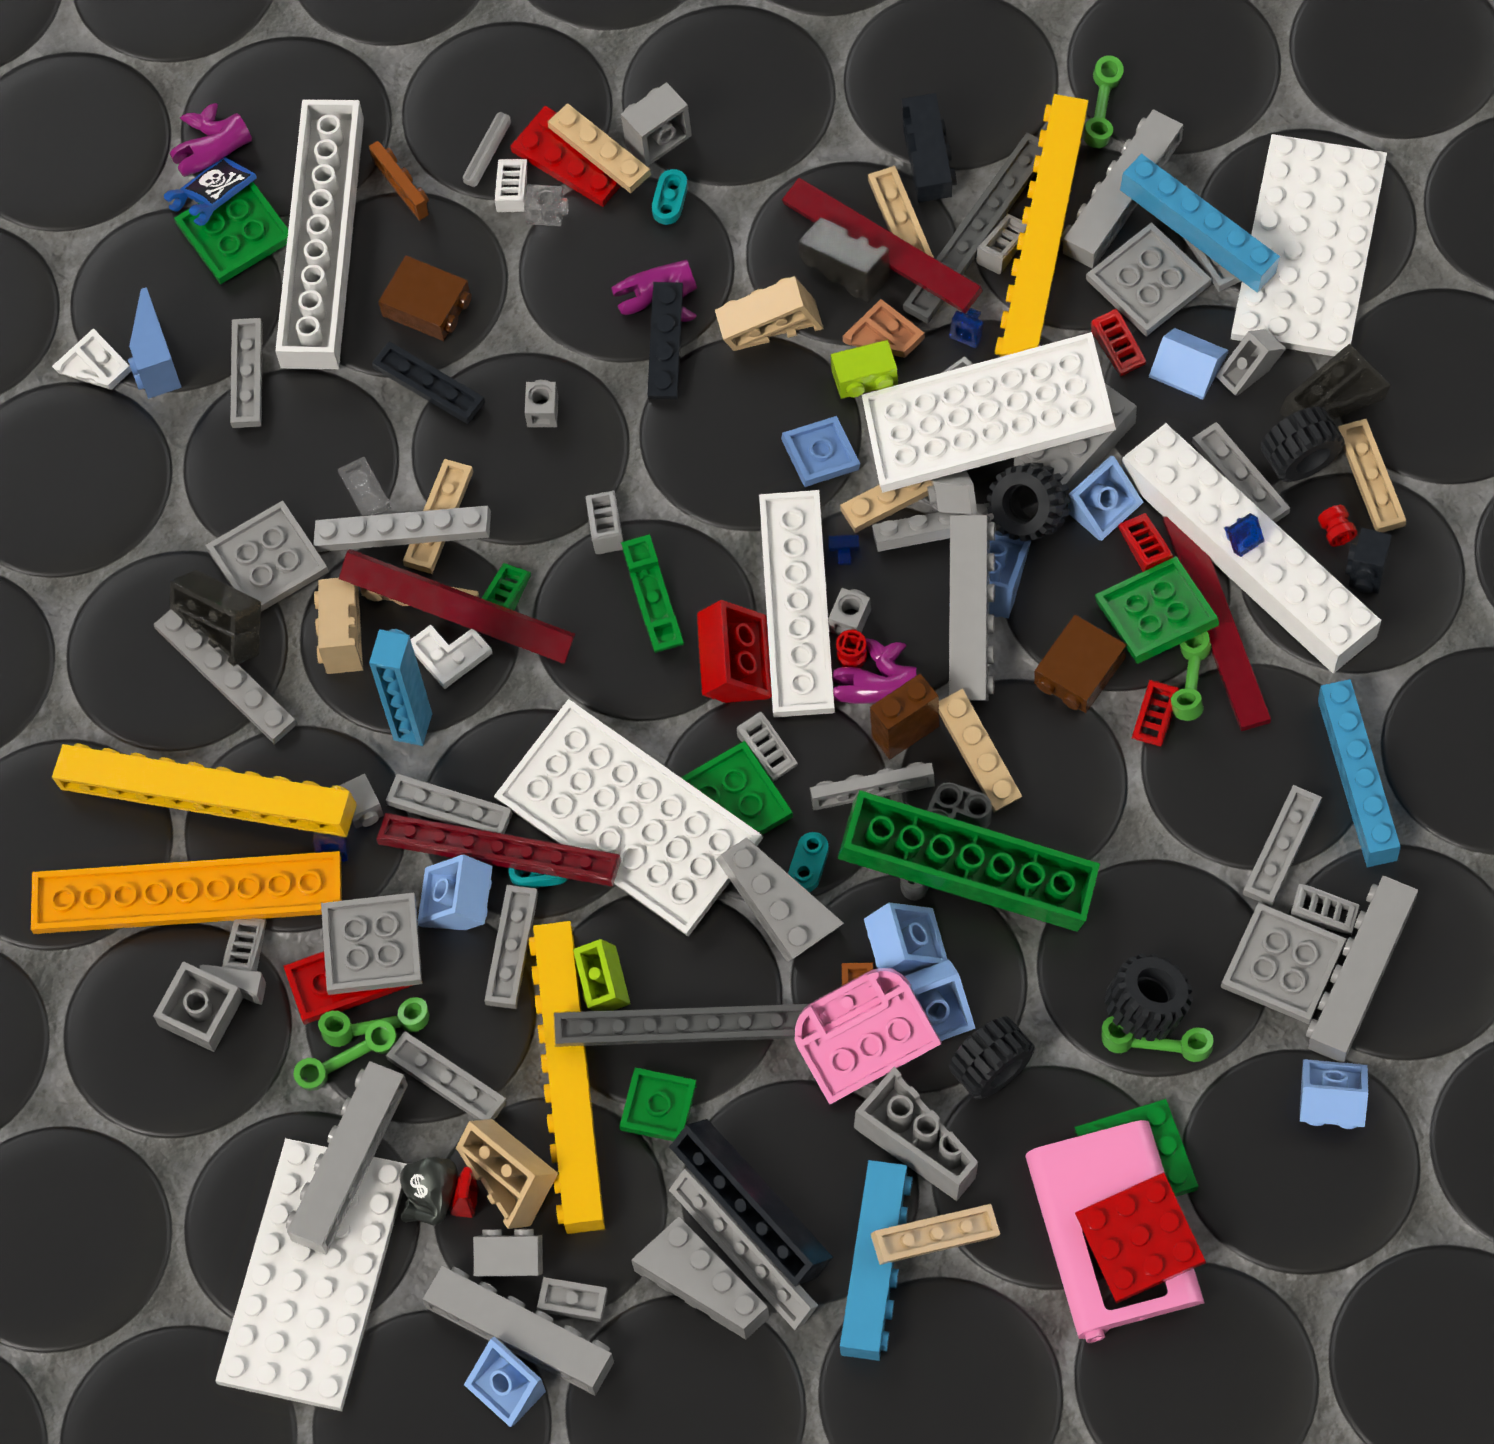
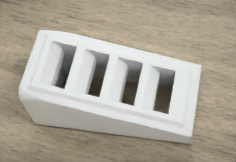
[495,159,528,212]

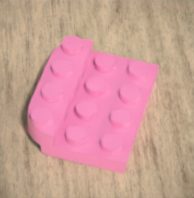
[795,968,942,1104]

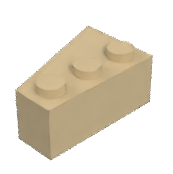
[715,276,824,351]
[314,578,363,674]
[456,1119,558,1229]

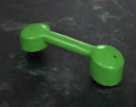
[1082,55,1124,148]
[1171,631,1211,721]
[318,997,430,1047]
[1101,1016,1214,1062]
[293,1020,397,1091]

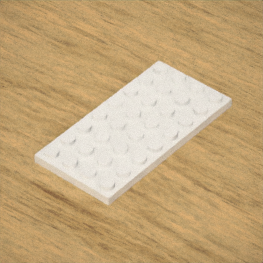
[1231,134,1387,359]
[862,332,1116,493]
[494,699,763,937]
[215,1138,407,1411]

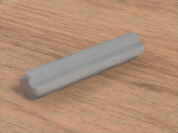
[463,112,511,187]

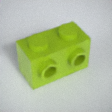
[830,340,898,399]
[573,939,631,1011]

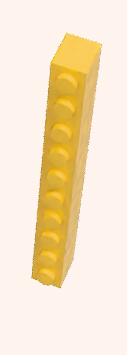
[995,94,1088,357]
[52,743,357,837]
[529,921,605,1234]

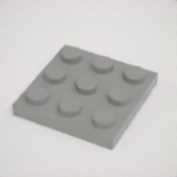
[1086,222,1212,336]
[205,500,329,617]
[321,892,422,995]
[1221,902,1346,1024]

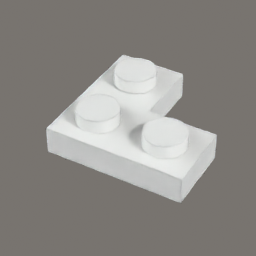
[411,625,493,689]

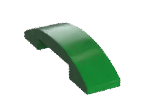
[621,534,684,653]

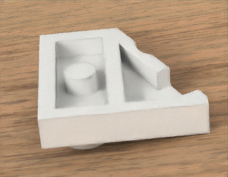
[52,328,131,390]

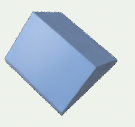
[1149,328,1228,400]
[1068,456,1144,541]
[464,1337,546,1427]

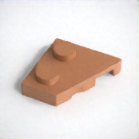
[843,299,925,358]

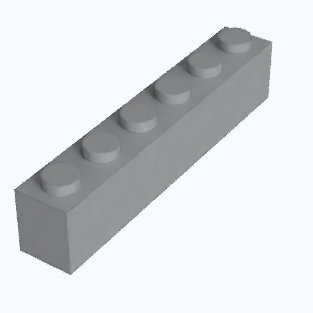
[1061,109,1183,269]
[949,515,995,701]
[1306,876,1418,1063]
[286,1061,408,1255]
[423,1266,614,1396]

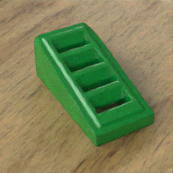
[482,563,531,610]

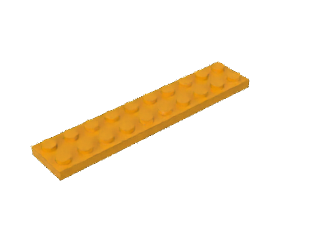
[31,851,342,934]

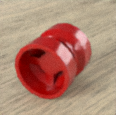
[1318,505,1358,547]
[836,630,867,668]

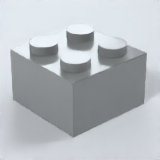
[621,82,692,167]
[153,961,244,1052]

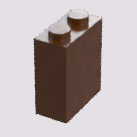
[378,255,472,341]
[1034,615,1127,713]
[870,674,940,760]

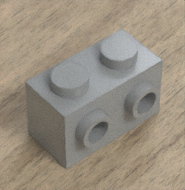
[473,1229,543,1276]

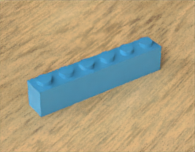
[1120,153,1280,293]
[369,629,432,746]
[1318,679,1400,867]
[840,1160,913,1361]

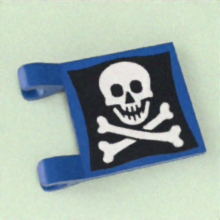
[164,157,257,226]

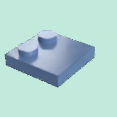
[781,416,860,487]

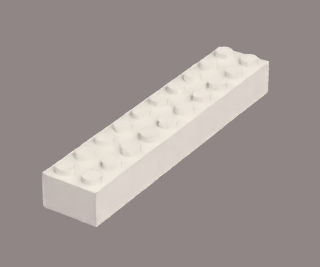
[275,100,364,369]
[1121,423,1382,674]

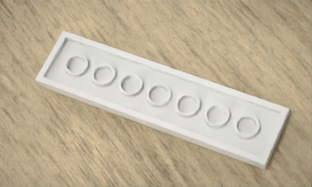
[759,490,835,717]

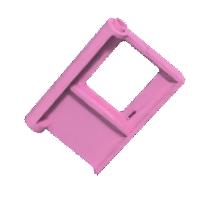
[1025,1120,1205,1343]

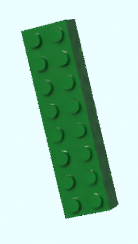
[838,790,1100,932]

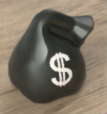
[400,1157,459,1226]

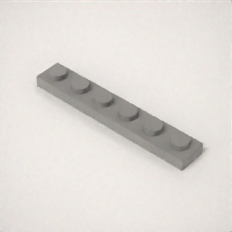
[313,506,491,552]
[154,605,297,744]
[669,1168,818,1330]

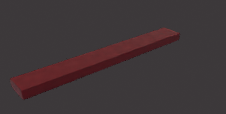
[782,178,983,314]
[1163,516,1271,731]
[339,549,575,664]
[376,813,621,887]

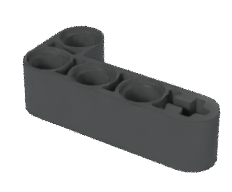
[900,782,992,901]

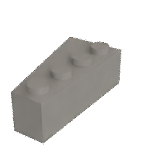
[716,837,844,962]
[854,1066,978,1201]
[631,1217,770,1340]

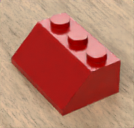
[697,600,772,703]

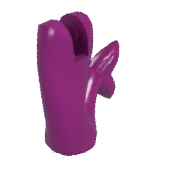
[170,103,252,177]
[611,259,697,322]
[832,638,917,704]

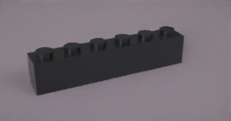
[669,1119,833,1287]

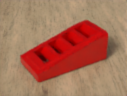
[1091,309,1146,377]
[1118,513,1173,572]
[1132,680,1180,747]
[449,1167,479,1218]

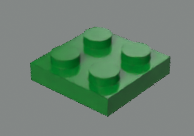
[619,1067,697,1141]

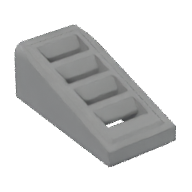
[976,213,1027,274]
[585,490,624,554]
[737,712,798,782]
[1291,883,1359,935]
[222,919,267,971]
[200,964,266,1005]

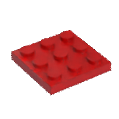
[1075,1172,1206,1304]

